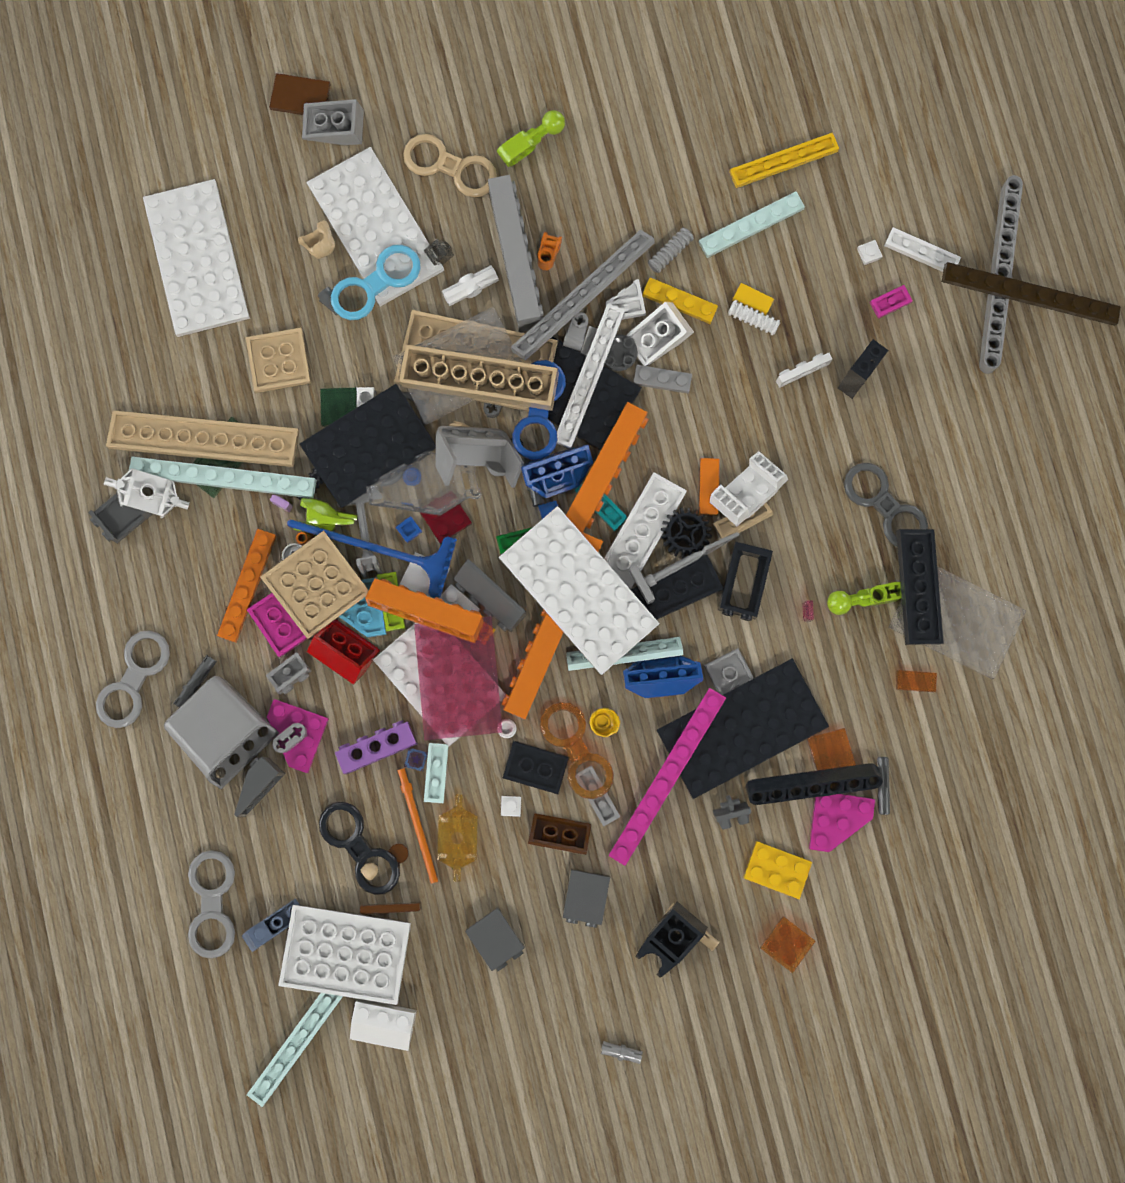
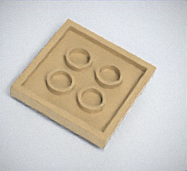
[246,328,311,393]

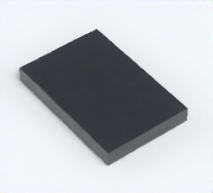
[502,741,569,795]

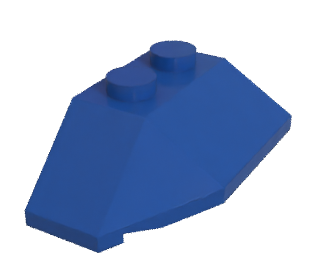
[521,445,593,498]
[623,655,703,698]

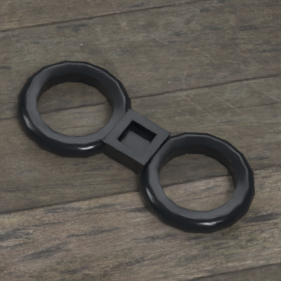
[319,802,400,895]

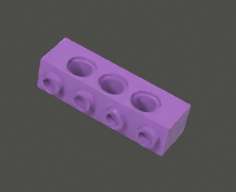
[335,720,418,774]

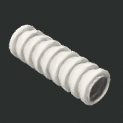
[728,300,780,336]

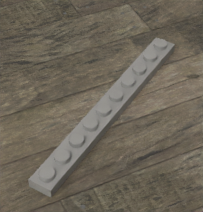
[511,230,655,361]

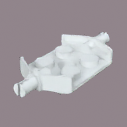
[104,468,190,518]

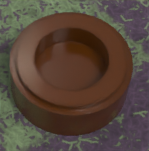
[389,844,409,864]

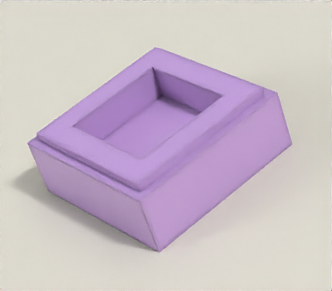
[270,494,293,513]

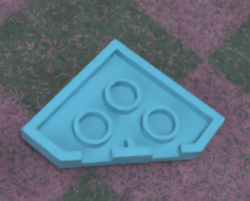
[339,577,387,638]

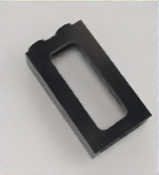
[838,339,889,399]
[718,542,773,621]

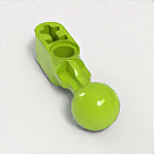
[497,110,565,167]
[827,582,901,615]

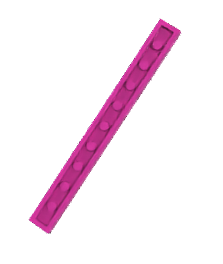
[609,688,726,866]

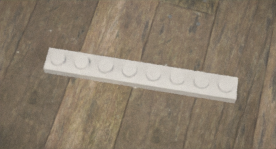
[557,304,625,449]

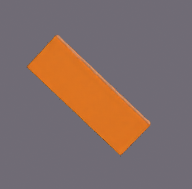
[699,458,720,516]

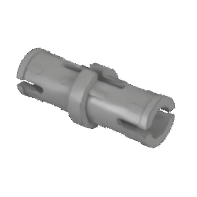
[601,1041,643,1064]

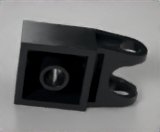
[635,902,708,978]

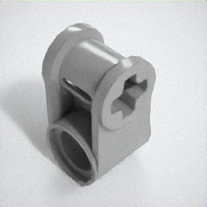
[563,312,588,351]

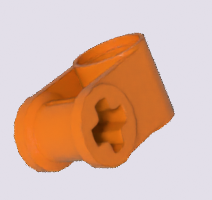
[537,232,562,271]

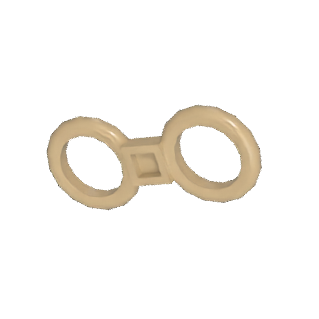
[403,134,497,198]

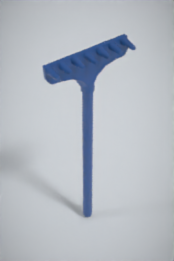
[287,520,457,598]

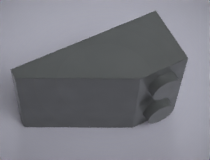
[234,757,286,817]

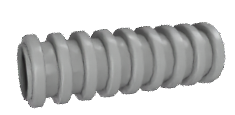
[648,228,694,273]

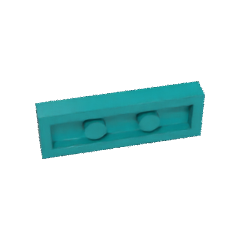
[575,482,628,532]

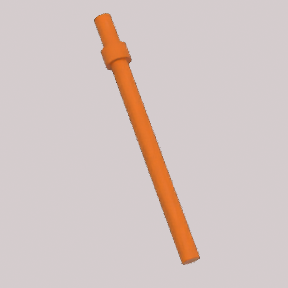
[397,768,438,884]

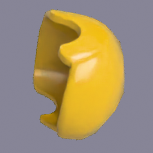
[589,708,621,737]

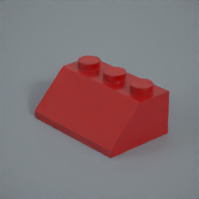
[307,619,380,685]

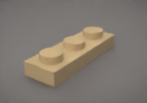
[713,503,773,539]

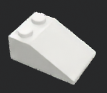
[626,302,694,366]

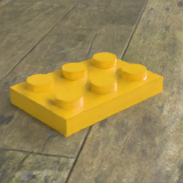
[743,841,812,900]

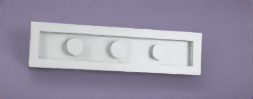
[884,227,961,272]

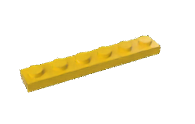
[729,132,839,188]

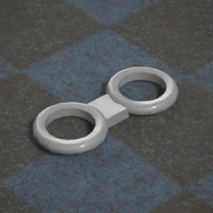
[96,630,170,728]
[188,850,235,959]

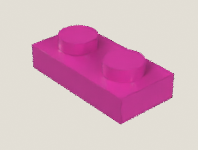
[870,285,913,319]

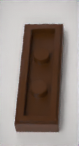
[360,902,421,914]

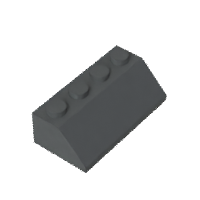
[454,559,526,632]

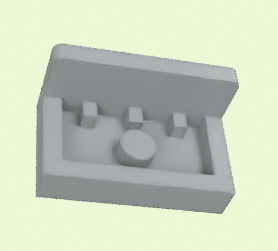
[266,652,311,695]

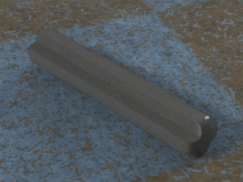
[877,757,890,815]

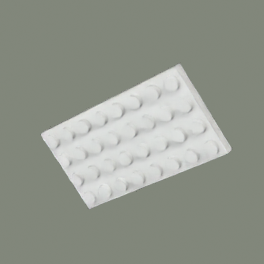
[307,147,444,306]
[143,179,250,337]
[498,506,660,675]

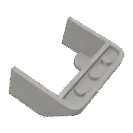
[436,426,524,488]

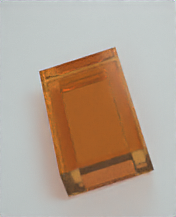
[896,670,937,693]

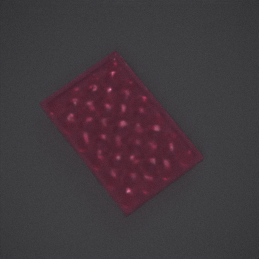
[414,616,503,741]

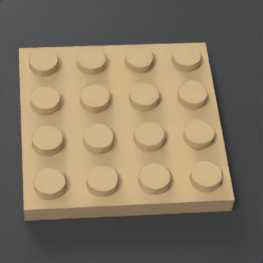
[260,531,369,639]

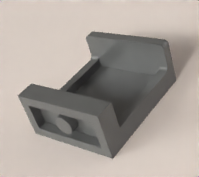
[88,493,152,544]
[563,869,610,928]
[465,907,525,971]

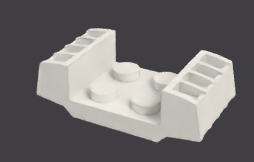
[710,451,788,527]

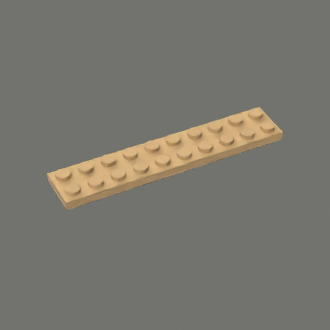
[106,411,299,467]

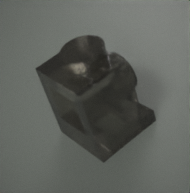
[424,239,454,266]

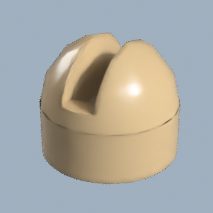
[361,863,378,880]

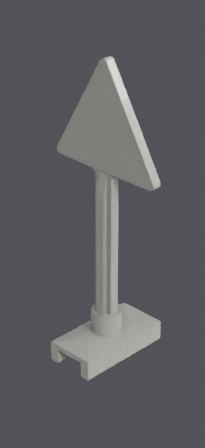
[337,488,382,578]
[629,532,739,605]

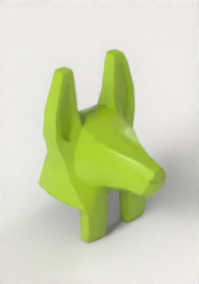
[294,498,358,536]

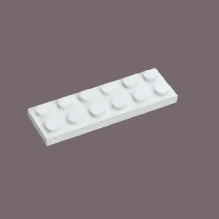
[604,473,687,589]

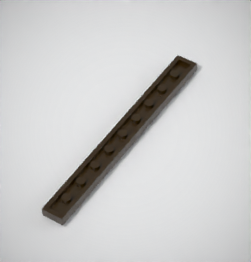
[941,262,1121,326]

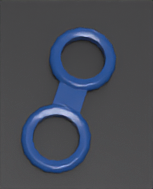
[512,360,566,460]

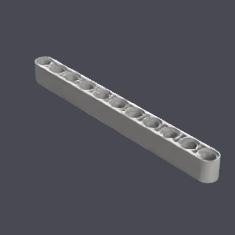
[979,175,1023,374]

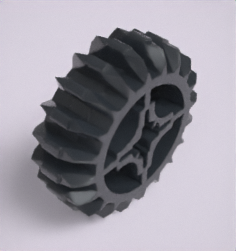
[661,508,712,559]

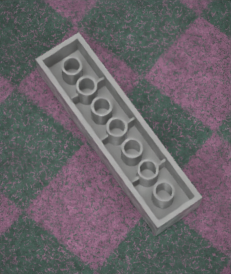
[488,175,543,332]

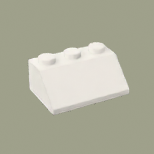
[350,999,417,1051]

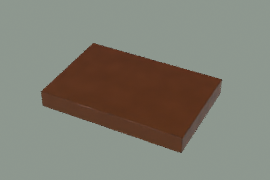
[269,73,331,115]

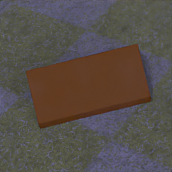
[528,813,591,855]

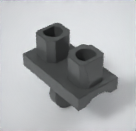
[713,795,751,830]

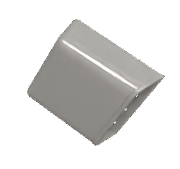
[164,676,279,789]

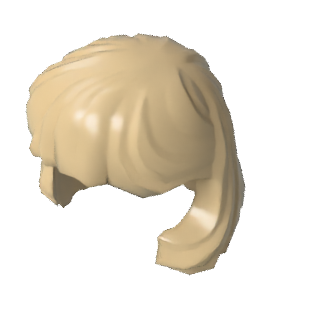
[298,220,335,259]

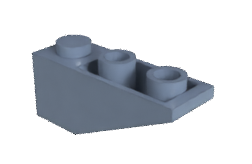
[242,898,300,952]

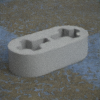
[273,723,307,753]

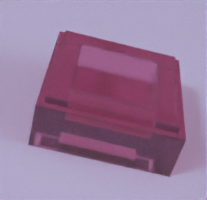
[802,600,814,622]

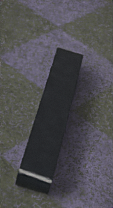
[745,763,883,805]

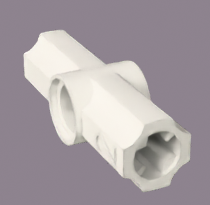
[442,265,499,306]

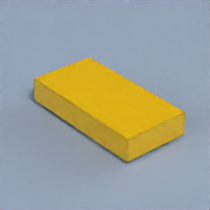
[732,283,774,316]

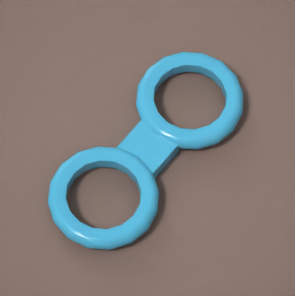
[331,245,421,320]

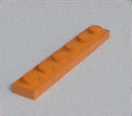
[217,529,277,643]

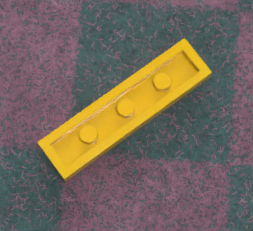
[642,278,718,324]

